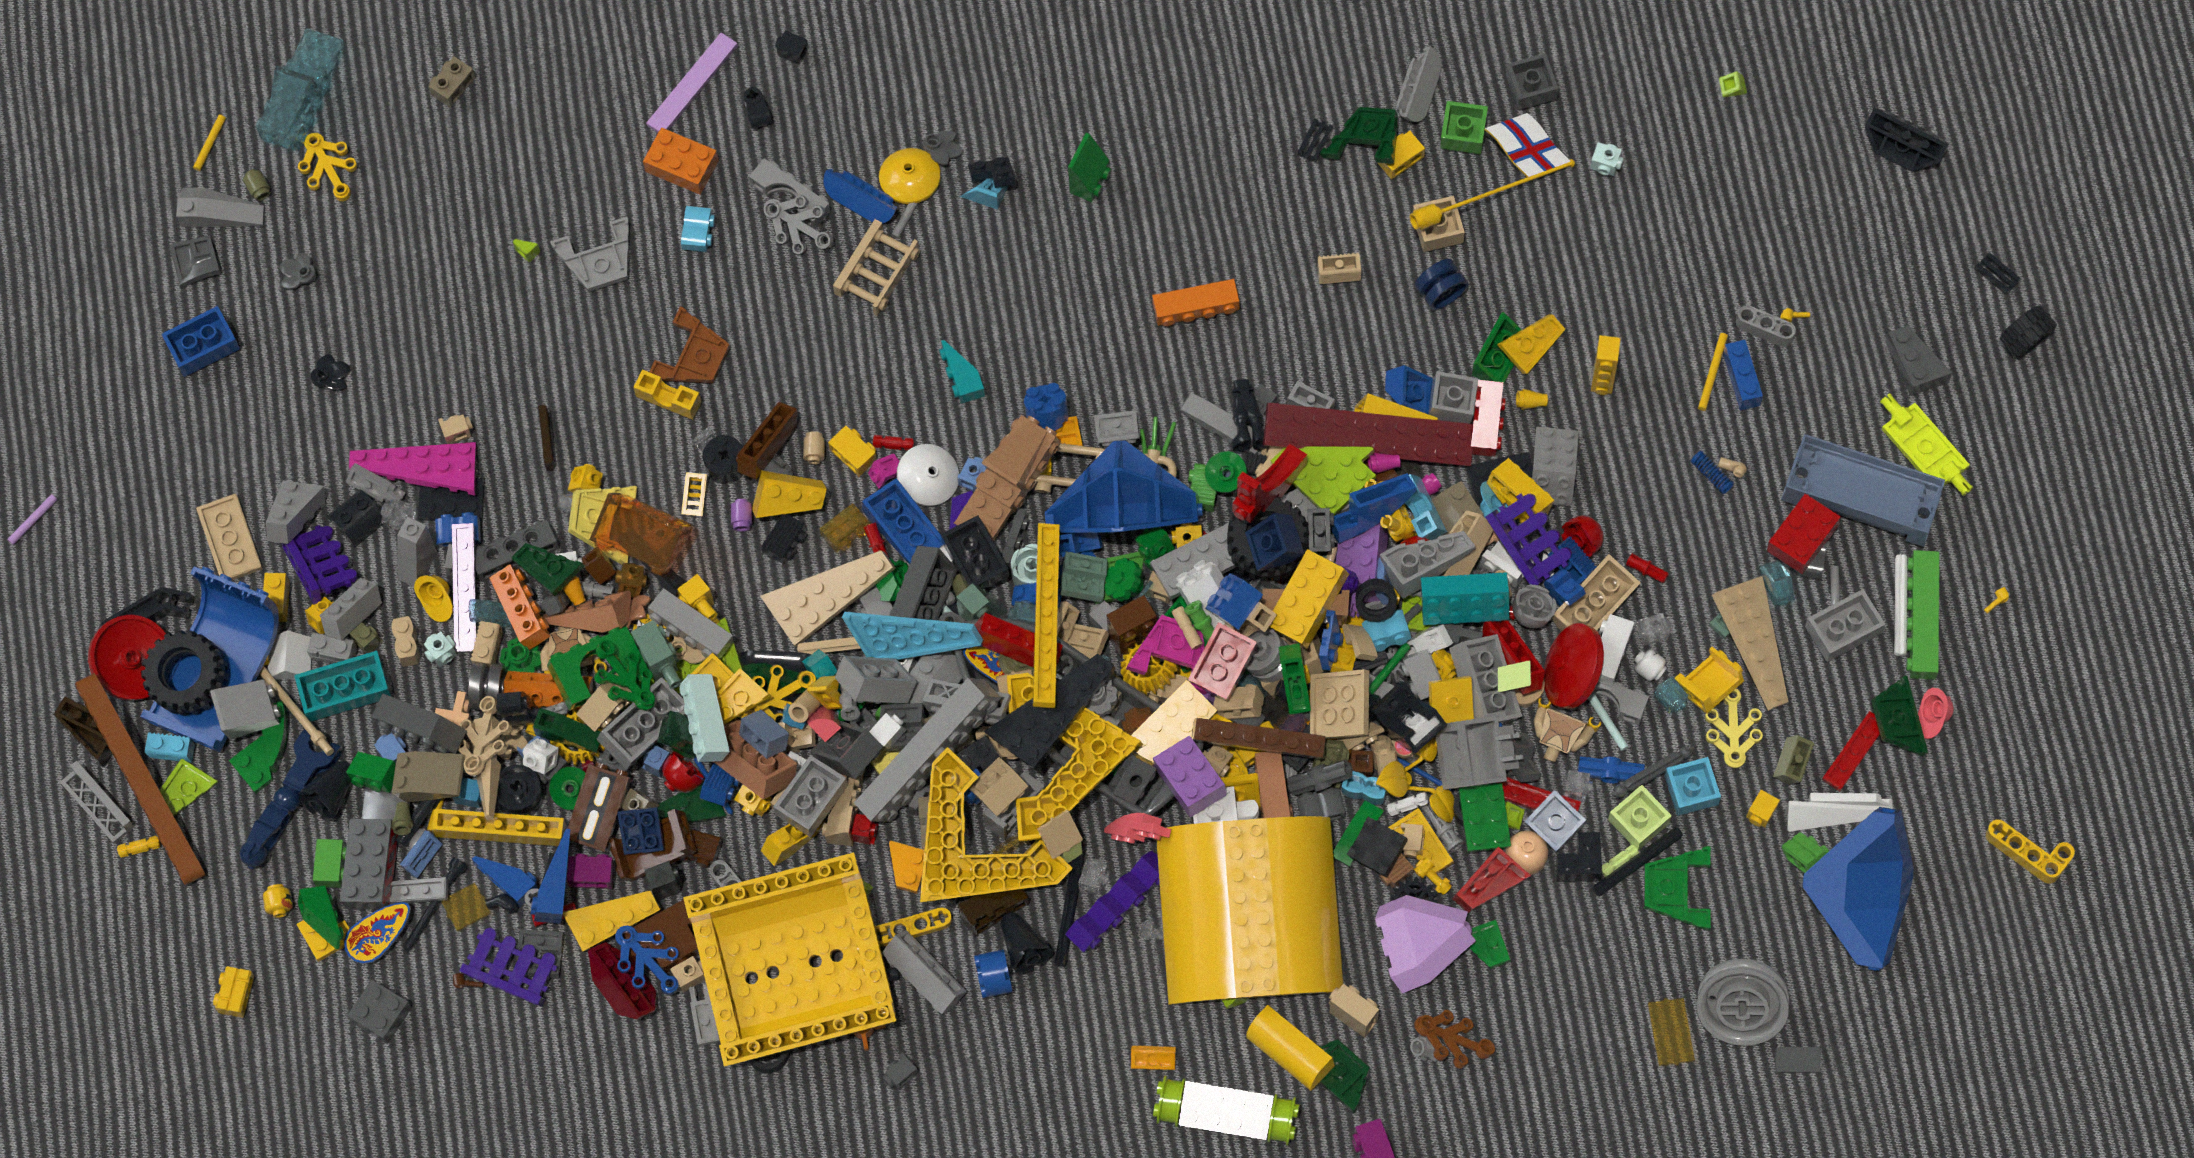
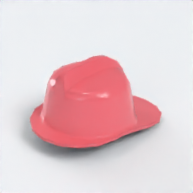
[1918,688,1954,739]

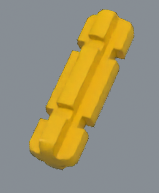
[117,836,160,857]

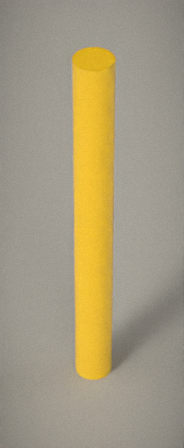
[1698,333,1728,411]

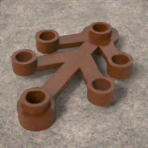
[1414,1010,1495,1069]

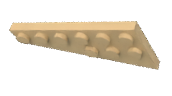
[760,551,895,647]
[1712,576,1788,711]

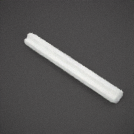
[1894,554,1907,656]

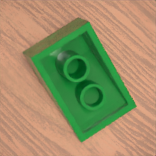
[1068,133,1112,202]

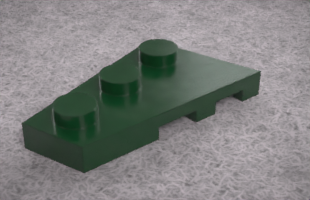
[511,543,585,596]
[658,782,727,823]

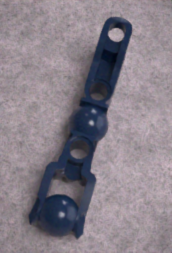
[239,729,342,869]

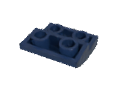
[617,807,665,855]

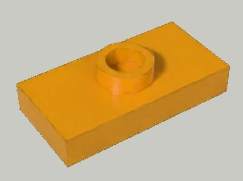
[1131,1046,1176,1070]

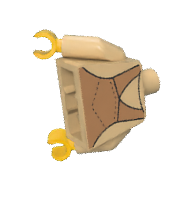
[540,626,607,674]
[1534,698,1601,762]

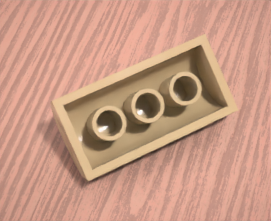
[1552,554,1641,632]

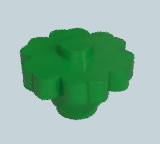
[1104,558,1143,601]
[499,637,542,674]

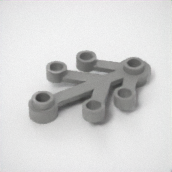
[764,195,833,254]

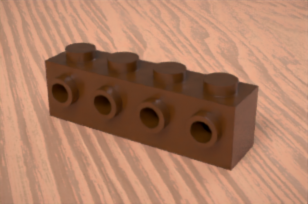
[736,402,797,479]

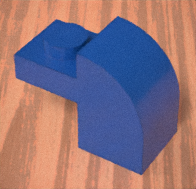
[1059,532,1103,557]
[1544,569,1586,607]

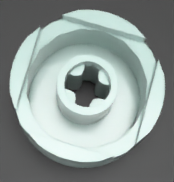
[1011,544,1037,586]

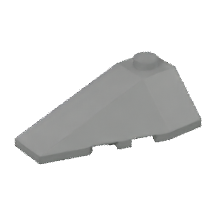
[176,187,264,227]

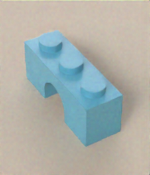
[1404,474,1447,540]

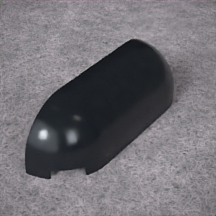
[737,650,811,673]

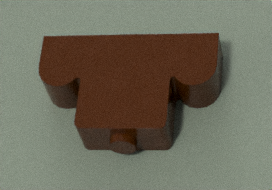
[622,894,699,973]

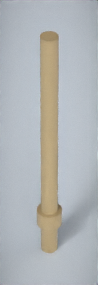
[259,666,334,756]

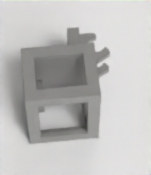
[1435,716,1524,789]

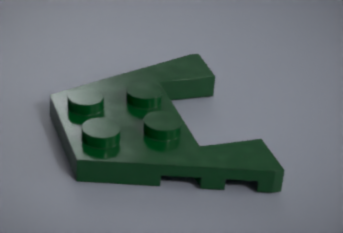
[1320,107,1398,164]

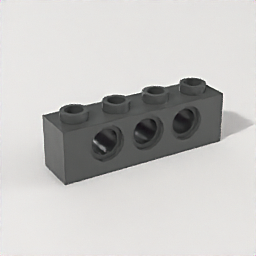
[475,520,559,582]

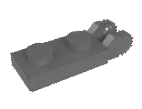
[1002,508,1029,569]

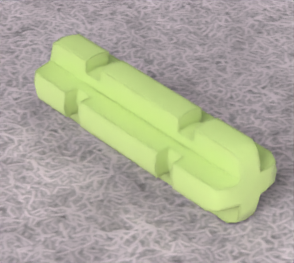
[1602,845,1639,877]

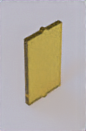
[1648,998,1695,1066]

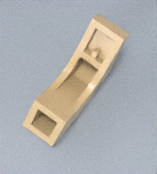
[1224,602,1277,637]

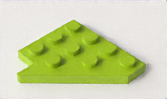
[1270,446,1376,516]

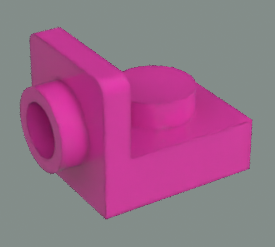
[868,454,899,488]

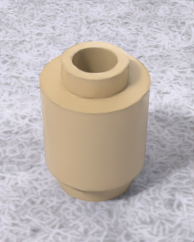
[803,432,825,464]

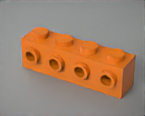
[1152,279,1239,326]
[489,564,550,650]
[504,671,593,710]

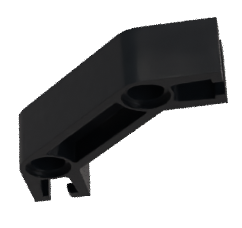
[99,588,195,628]

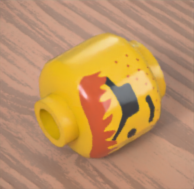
[263,884,292,918]

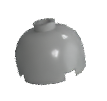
[1512,584,1556,628]

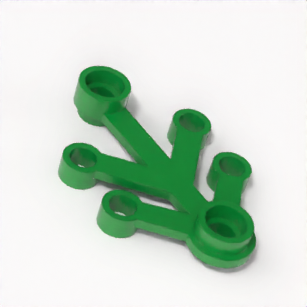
[594,640,655,710]

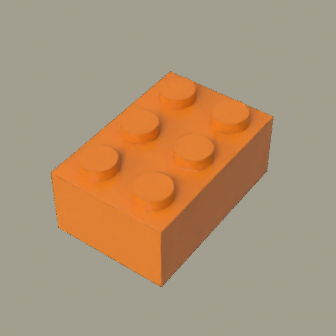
[643,127,719,195]

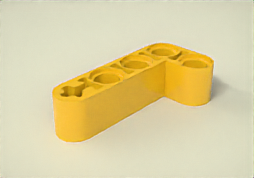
[1985,820,2075,884]

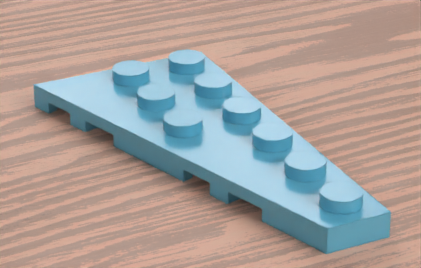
[842,612,983,660]

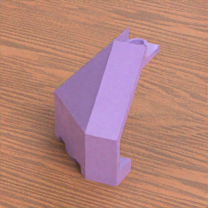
[1375,895,1476,993]

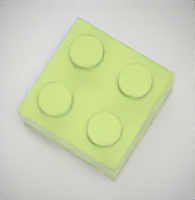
[1608,785,1672,851]

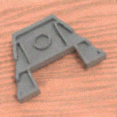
[550,217,629,292]

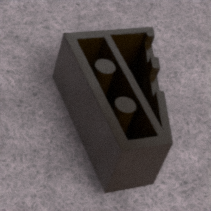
[53,696,112,768]
[958,889,1029,938]

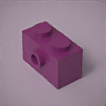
[567,854,614,889]

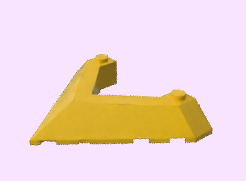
[1007,673,1141,842]
[920,747,1073,902]

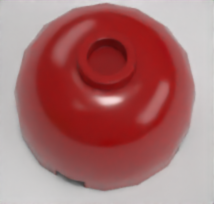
[1561,515,1604,558]
[662,751,705,793]

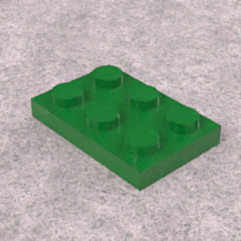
[1458,783,1511,853]

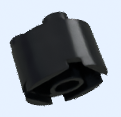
[702,434,744,484]

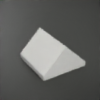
[268,630,312,679]

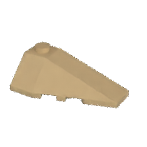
[822,767,866,846]

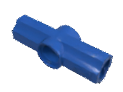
[1577,756,1645,784]

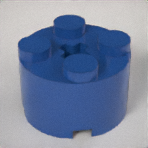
[1024,383,1069,431]
[974,949,1013,998]

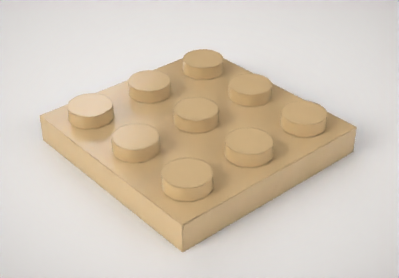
[1310,669,1369,739]

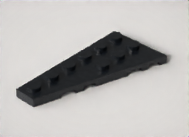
[984,654,1116,770]

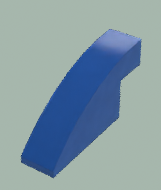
[1330,473,1417,543]

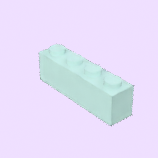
[680,674,730,762]

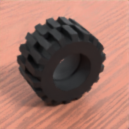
[2000,305,2057,358]

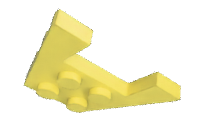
[568,486,637,565]

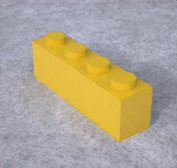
[1591,335,1621,395]

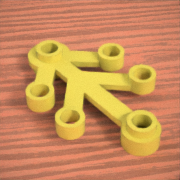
[1705,689,1763,768]

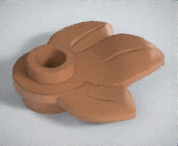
[622,595,651,628]

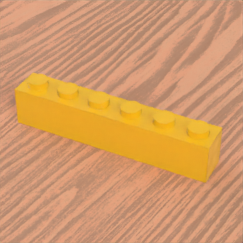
[432,809,567,846]

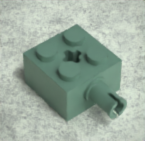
[631,620,682,689]

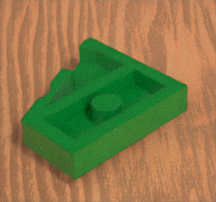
[229,735,273,794]
[1468,920,1511,969]

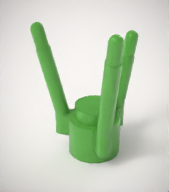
[1140,417,1176,465]

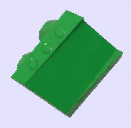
[876,558,909,601]

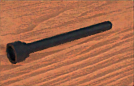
[403,857,467,951]

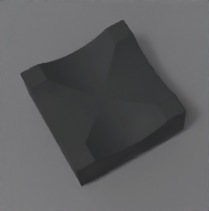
[1347,817,1408,877]

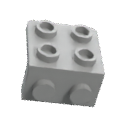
[1094,410,1140,446]

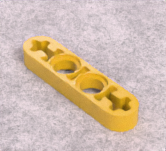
[875,908,952,947]

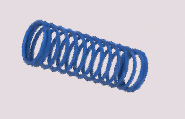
[1691,451,1734,494]

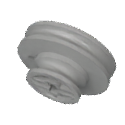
[1697,959,1789,1046]

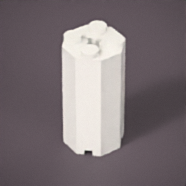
[1176,560,1225,629]

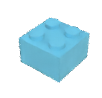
[1664,757,1721,816]

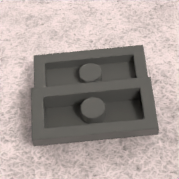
[879,703,924,751]
[516,929,564,978]

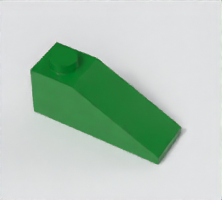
[1278,643,1311,714]

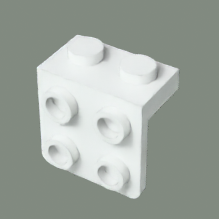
[1481,540,1539,588]

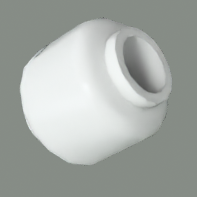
[1634,649,1667,681]

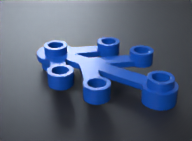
[615,926,678,995]

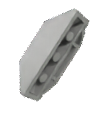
[903,650,962,707]

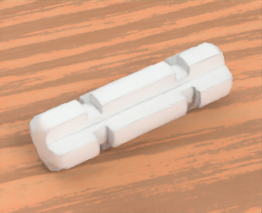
[1387,792,1429,816]

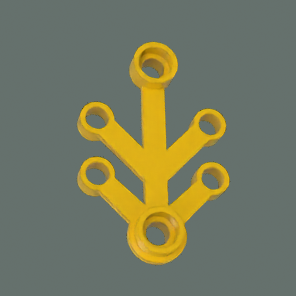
[298,133,357,201]
[740,665,816,723]

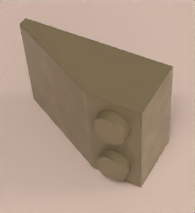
[1410,481,1484,539]
[392,751,465,803]

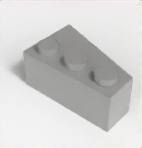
[266,480,325,544]

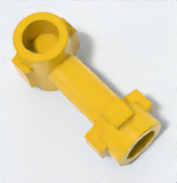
[1413,857,1452,895]

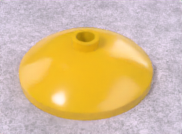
[879,148,941,204]

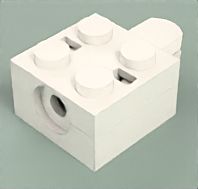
[1193,786,1259,824]

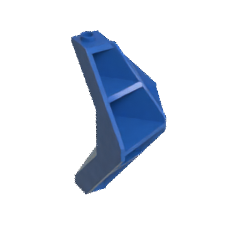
[1045,440,1204,533]
[1803,807,1914,970]

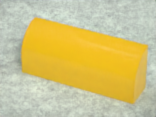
[1246,1005,1335,1091]

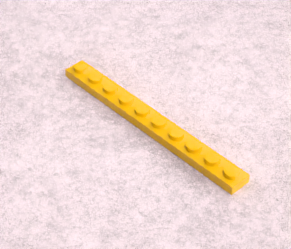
[1033,523,1060,708]

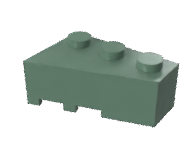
[956,583,1008,621]

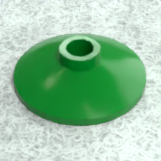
[1205,451,1247,493]
[549,767,586,810]

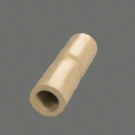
[1172,606,1203,650]

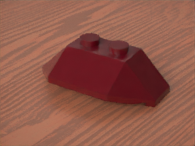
[588,942,656,1019]

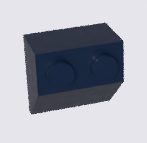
[1245,513,1304,571]

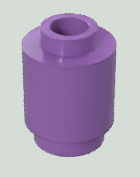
[731,499,752,532]

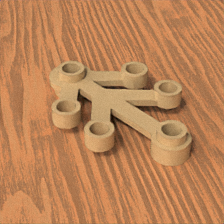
[457,696,512,776]

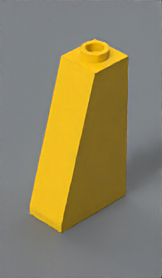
[1354,393,1438,420]

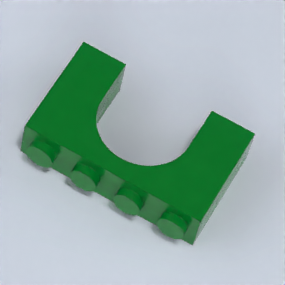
[547,626,648,711]

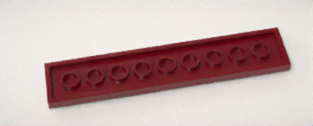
[1263,403,1473,466]

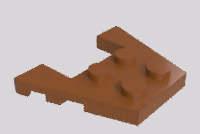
[649,306,730,383]

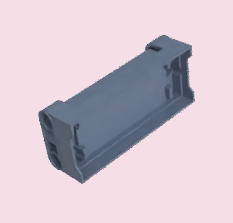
[1781,434,1945,547]

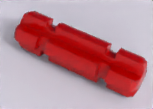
[873,435,914,450]

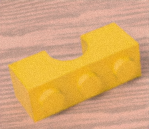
[633,370,702,420]

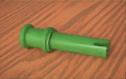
[1184,600,1214,642]

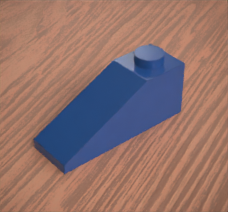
[472,856,538,907]

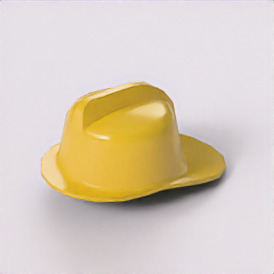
[414,575,453,622]

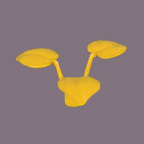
[1376,737,1454,823]

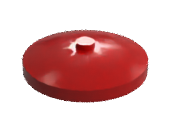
[88,615,166,701]
[1544,623,1604,709]

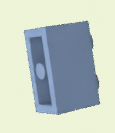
[739,710,789,759]

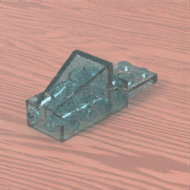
[256,28,345,152]

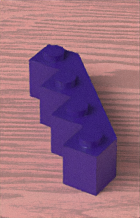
[1065,851,1160,953]

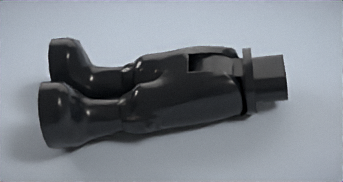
[1231,379,1270,452]

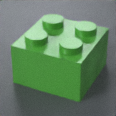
[1440,101,1488,154]

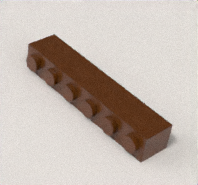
[1191,718,1326,759]

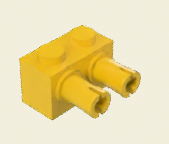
[677,574,719,624]

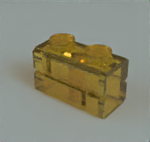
[819,503,869,553]

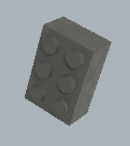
[810,721,883,779]

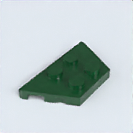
[1871,676,1928,756]
[1319,1039,1370,1114]

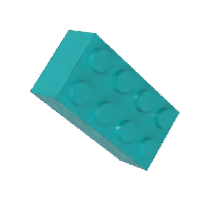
[1421,572,1509,625]
[294,651,391,722]

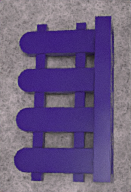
[1485,493,1572,585]
[281,525,357,605]
[459,928,558,1007]

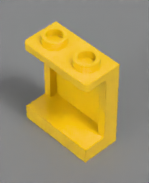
[1674,647,1744,714]

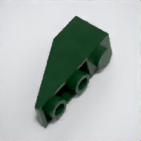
[533,708,601,754]

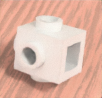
[523,738,559,774]

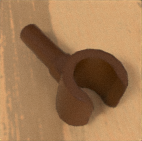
[453,973,483,988]

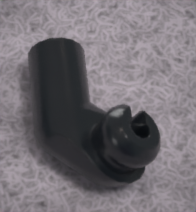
[485,894,518,914]

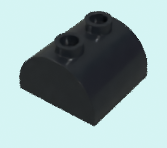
[327,489,387,548]

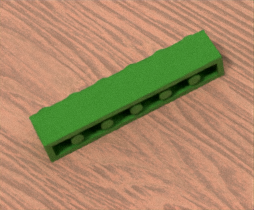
[1906,550,1939,680]

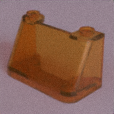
[589,493,694,576]

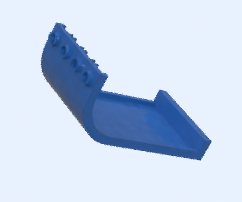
[140,566,279,753]

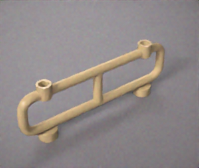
[1034,443,1177,493]

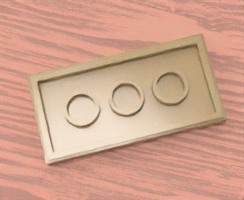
[196,494,263,580]

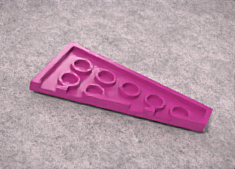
[349,442,477,495]

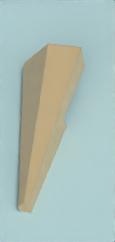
[468,716,501,820]

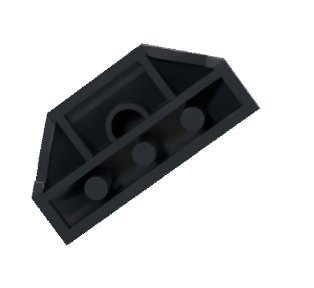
[1865,107,1949,172]

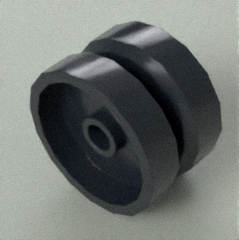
[496,765,544,816]

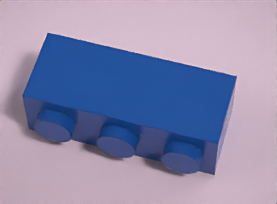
[1723,340,1763,410]

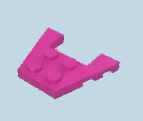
[1126,615,1207,695]

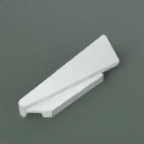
[1787,793,1893,832]

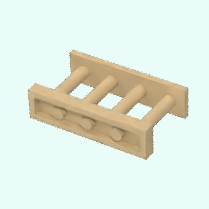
[833,219,920,316]

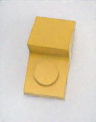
[807,676,842,709]

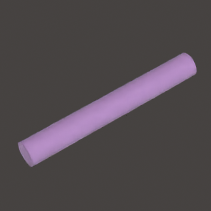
[7,494,57,545]

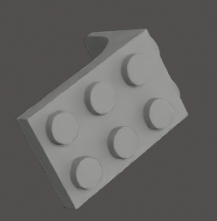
[1532,427,1579,506]

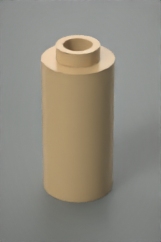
[788,688,822,723]

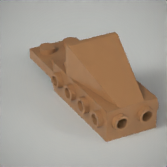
[954,415,1061,541]

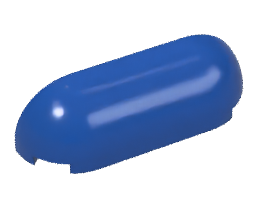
[824,169,897,223]

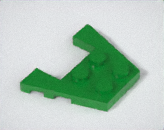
[1644,846,1711,930]

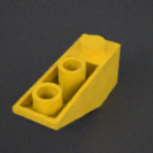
[761,820,827,866]

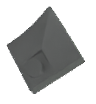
[169,235,220,288]

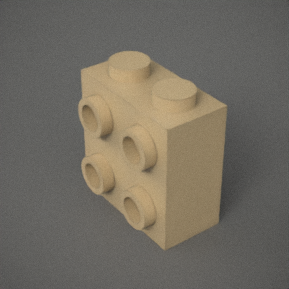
[1329,984,1379,1038]

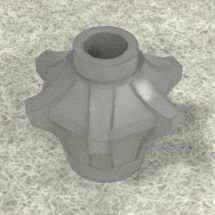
[1410,1034,1444,1062]

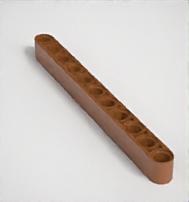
[75,673,205,886]

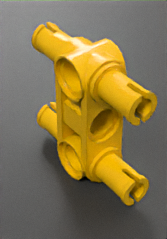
[1365,479,1418,542]

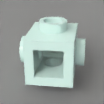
[1590,142,1624,176]
[424,631,457,668]

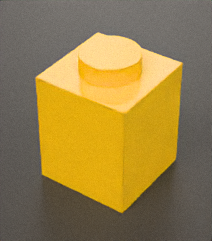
[1746,790,1780,828]

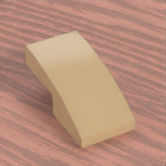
[1342,624,1378,661]

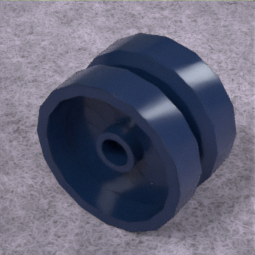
[1415,259,1469,310]

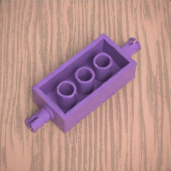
[1336,523,1388,617]

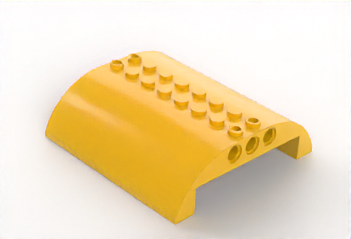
[1156,816,1343,1005]

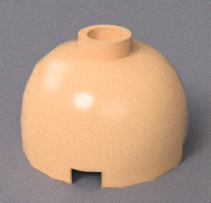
[1505,830,1549,875]

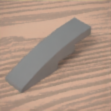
[1180,393,1258,454]

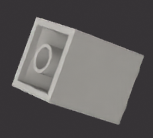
[210,679,281,740]

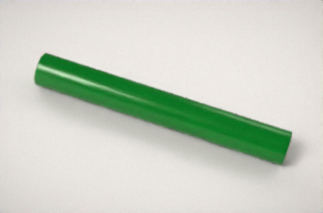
[1369,643,1411,694]

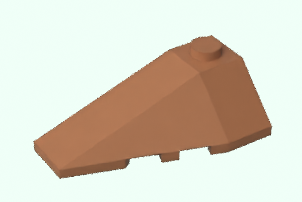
[542,591,631,632]

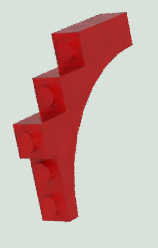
[1232,444,1308,523]

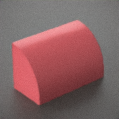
[807,706,841,742]

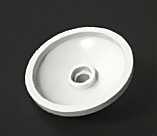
[897,444,959,506]

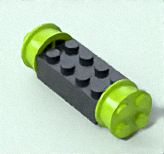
[1153,1075,1300,1146]

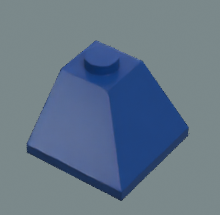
[1385,365,1433,414]

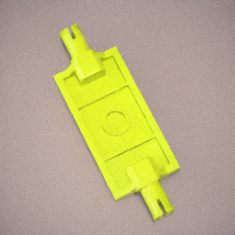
[1880,393,1973,496]

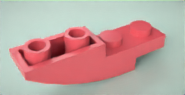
[1104,813,1171,844]

